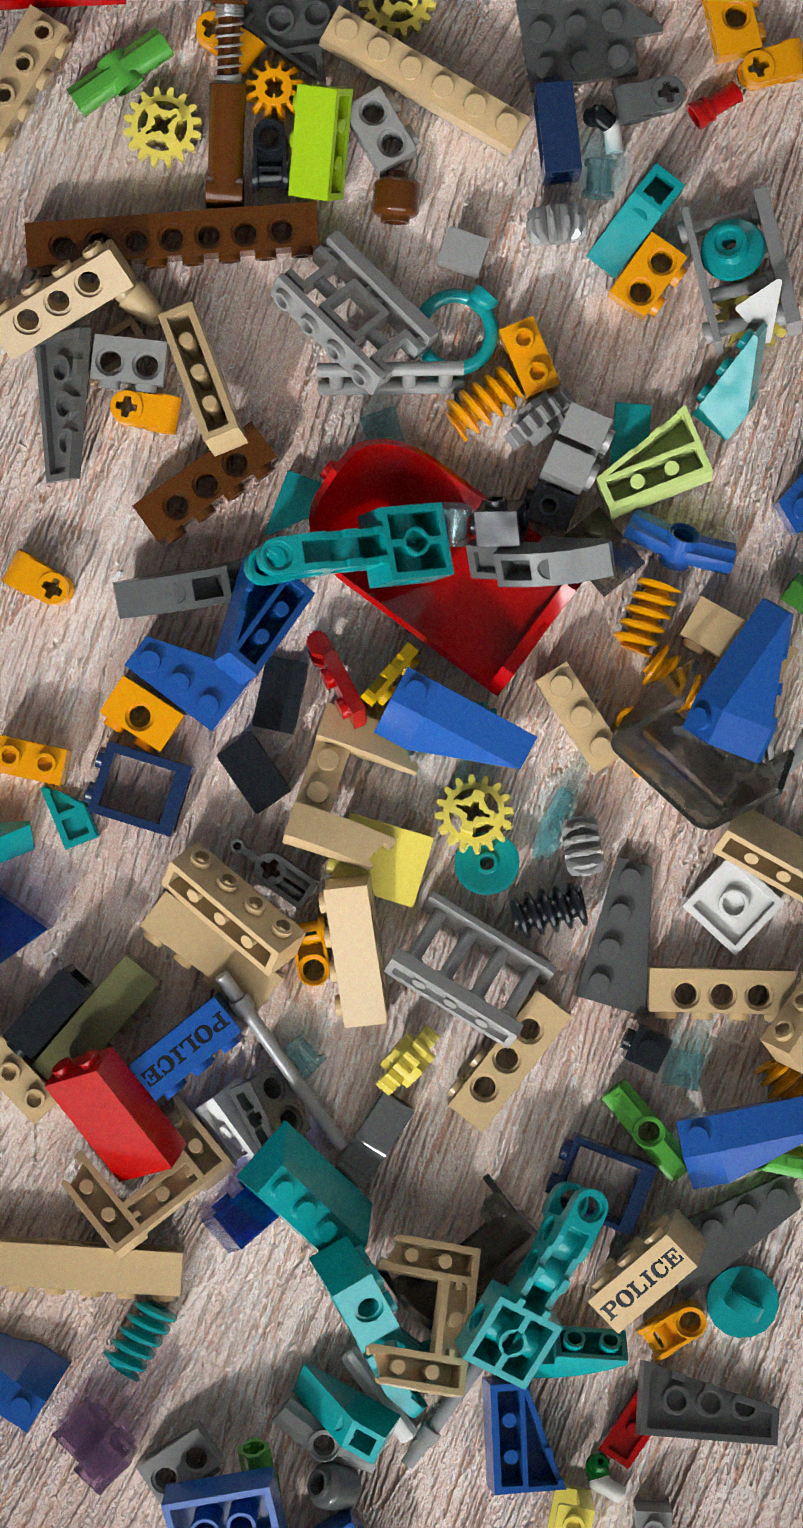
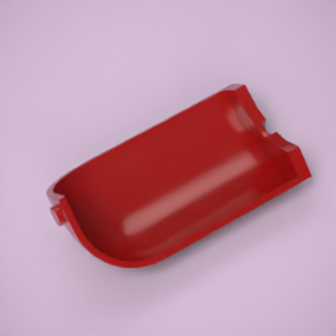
[309,439,582,697]

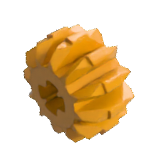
[244,59,305,122]

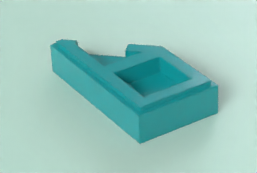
[609,402,652,467]
[265,470,322,536]
[41,786,100,850]

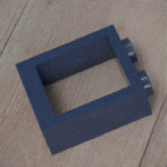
[533,76,582,186]
[84,741,195,837]
[544,1132,658,1236]

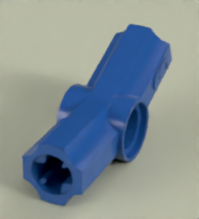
[623,508,737,575]

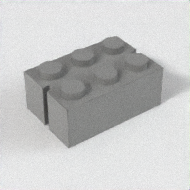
[538,402,616,497]

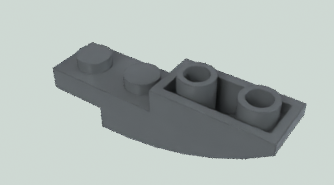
[466,536,616,587]
[112,558,243,619]

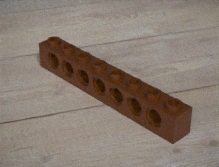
[24,201,320,277]

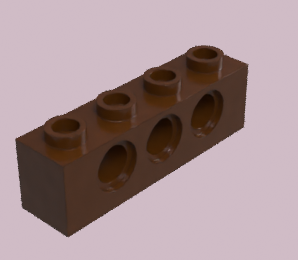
[132,421,278,544]

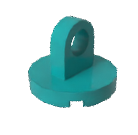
[706,1264,779,1338]

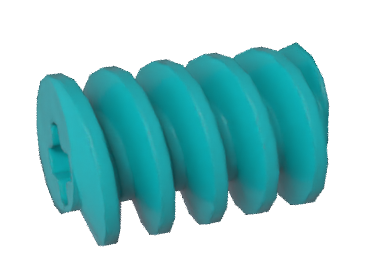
[103,1299,177,1382]

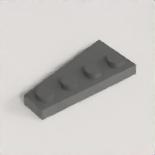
[35,327,92,483]
[575,856,653,1017]
[677,1174,801,1301]
[635,1360,780,1446]

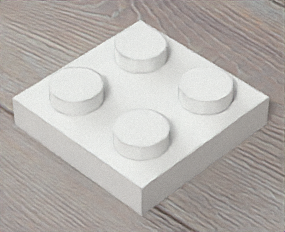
[681,859,785,956]

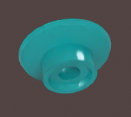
[700,218,765,281]
[454,831,520,895]

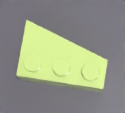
[597,404,713,521]

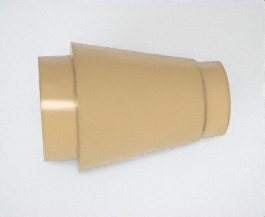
[114,279,166,330]

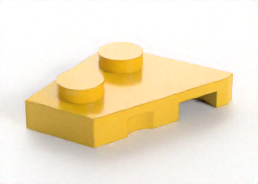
[361,642,420,707]

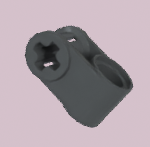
[612,75,685,126]

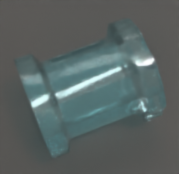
[582,158,616,200]
[442,502,473,547]
[283,1031,328,1079]

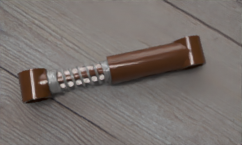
[206,0,249,209]

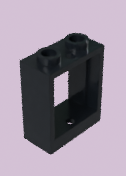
[3,964,98,1059]

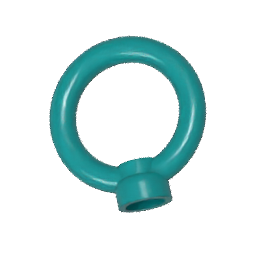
[419,284,499,376]

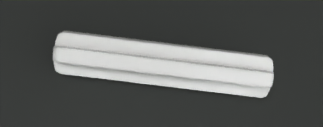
[341,1347,417,1443]

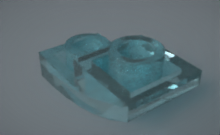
[531,786,574,860]

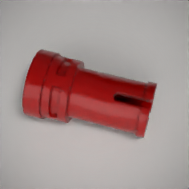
[686,81,743,130]

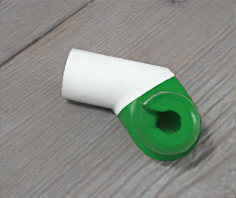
[585,1453,626,1503]

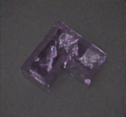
[52,1396,137,1495]

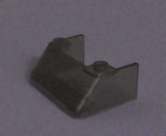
[611,659,795,830]
[377,1173,539,1331]

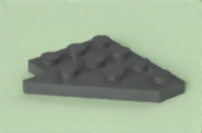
[205,0,352,84]
[515,0,663,93]

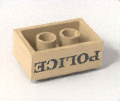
[588,1209,707,1334]

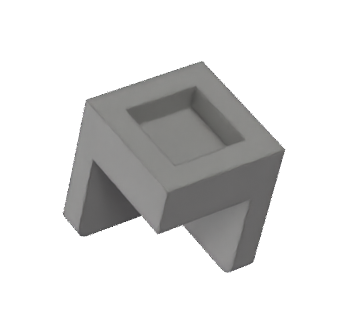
[437,226,491,280]

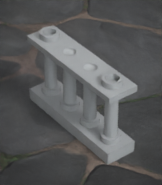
[677,186,803,355]
[383,891,557,1049]

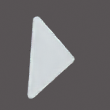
[735,279,782,343]

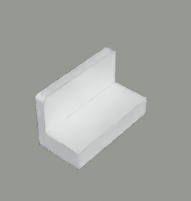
[194,1077,259,1168]

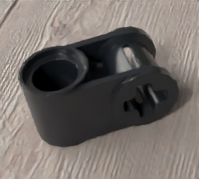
[252,119,289,192]

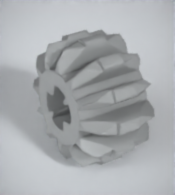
[526,203,588,246]
[561,815,604,877]

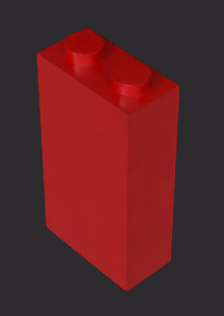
[44,1047,187,1182]

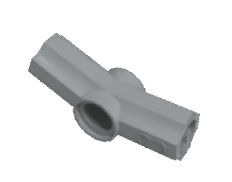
[272,1395,377,1473]

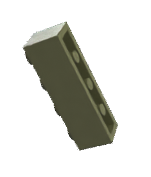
[32,952,162,1080]

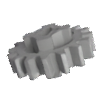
[504,388,577,450]

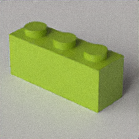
[288,83,353,201]

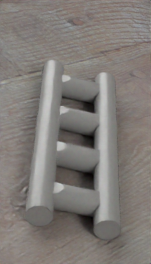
[317,361,464,396]

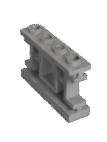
[270,230,440,395]

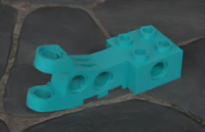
[244,502,454,588]
[455,1181,609,1390]
[309,1235,431,1419]

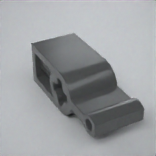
[229,837,320,910]
[335,1092,415,1190]

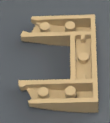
[282,702,418,870]
[61,1094,235,1260]
[365,1234,481,1398]

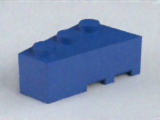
[213,546,315,685]
[482,1376,567,1495]

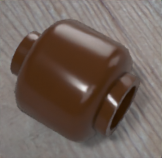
[372,170,421,225]

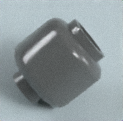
[307,1462,362,1512]

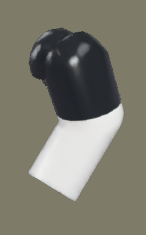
[583,104,624,154]

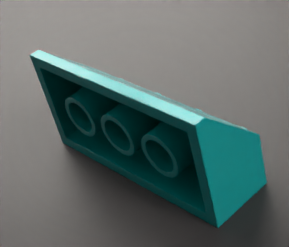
[236,1120,373,1252]

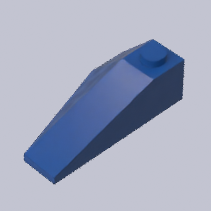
[682,598,794,763]
[374,667,537,769]
[676,1095,803,1189]
[0,1332,71,1432]

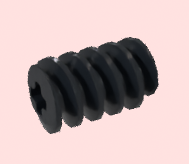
[509,882,588,938]

